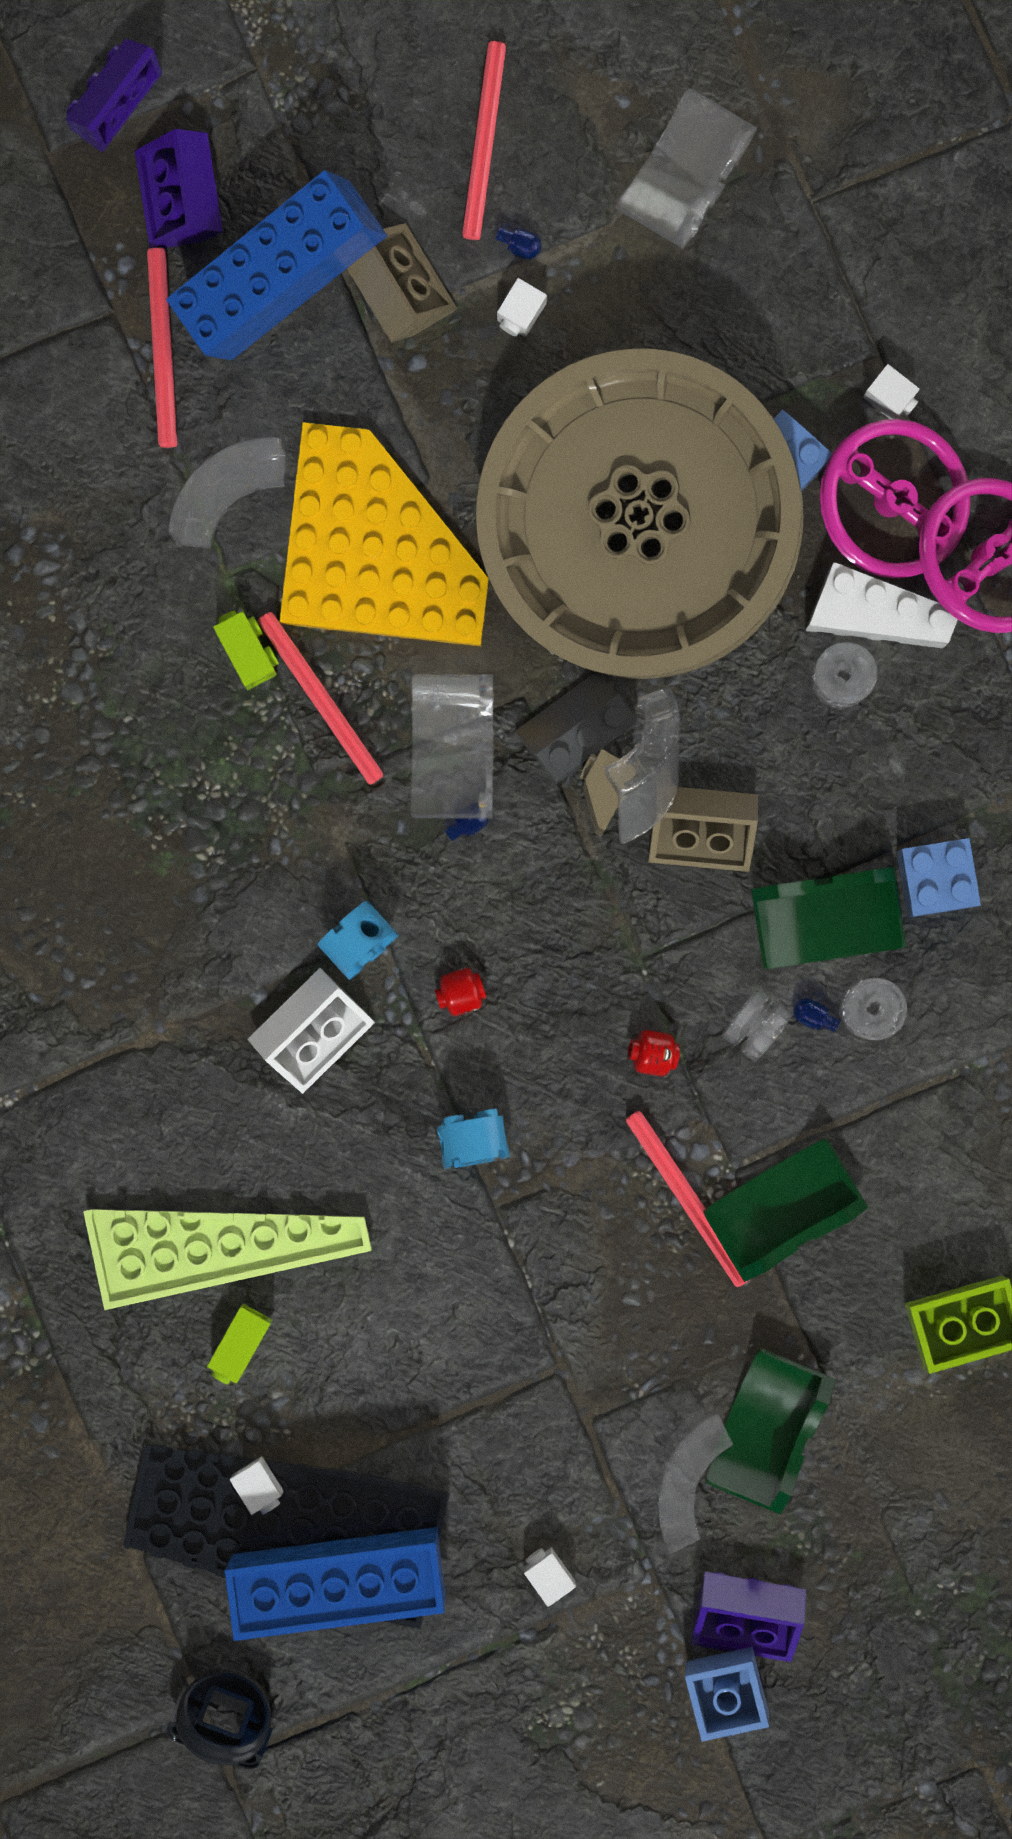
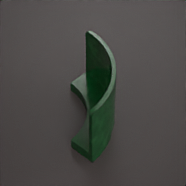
[751,867,906,969]
[703,1138,868,1282]
[705,1349,836,1515]

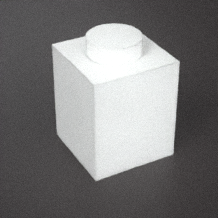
[497,278,547,338]
[863,364,920,419]
[230,1456,284,1515]
[524,1547,576,1607]

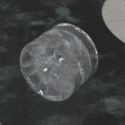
[811,642,877,709]
[840,978,907,1040]
[721,987,793,1062]

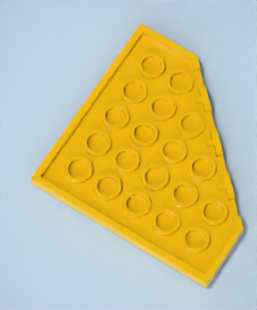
[280,422,489,646]

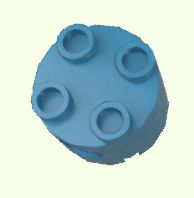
[317,900,399,980]
[436,1109,510,1169]

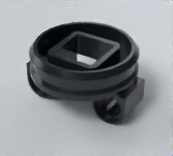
[166,1672,273,1769]

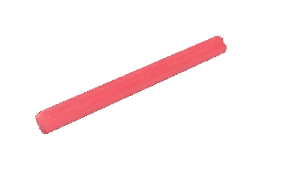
[463,41,506,240]
[147,248,177,448]
[258,612,383,785]
[626,1111,749,1287]

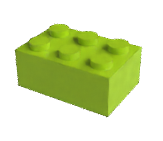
[904,1275,1012,1374]

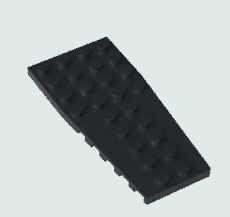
[123,1444,450,1629]

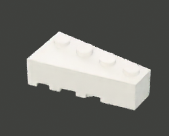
[805,562,958,648]

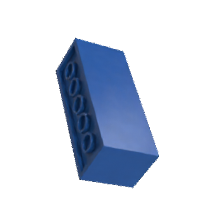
[166,170,388,360]
[225,1527,446,1641]

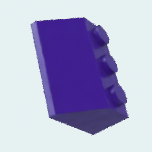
[65,39,162,153]
[135,129,223,249]
[690,1572,806,1662]

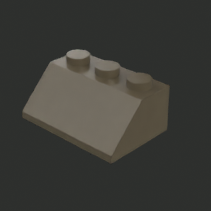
[347,223,457,343]
[580,749,638,837]
[648,785,758,872]

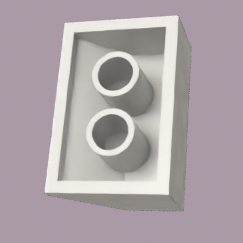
[247,968,375,1094]

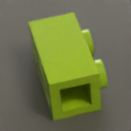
[213,610,279,690]
[207,1304,273,1385]

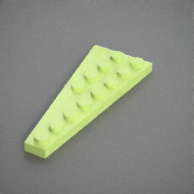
[83,1209,372,1310]

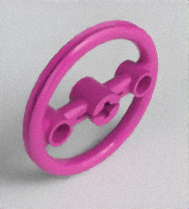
[820,419,971,578]
[919,478,1012,633]

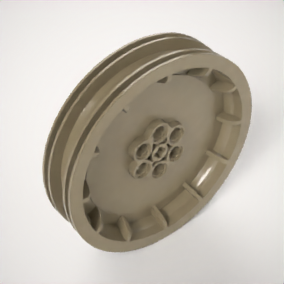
[476,349,804,679]

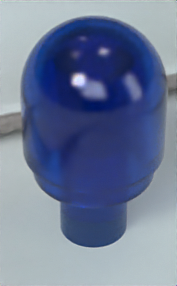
[495,227,542,259]
[445,803,489,842]
[793,998,841,1033]

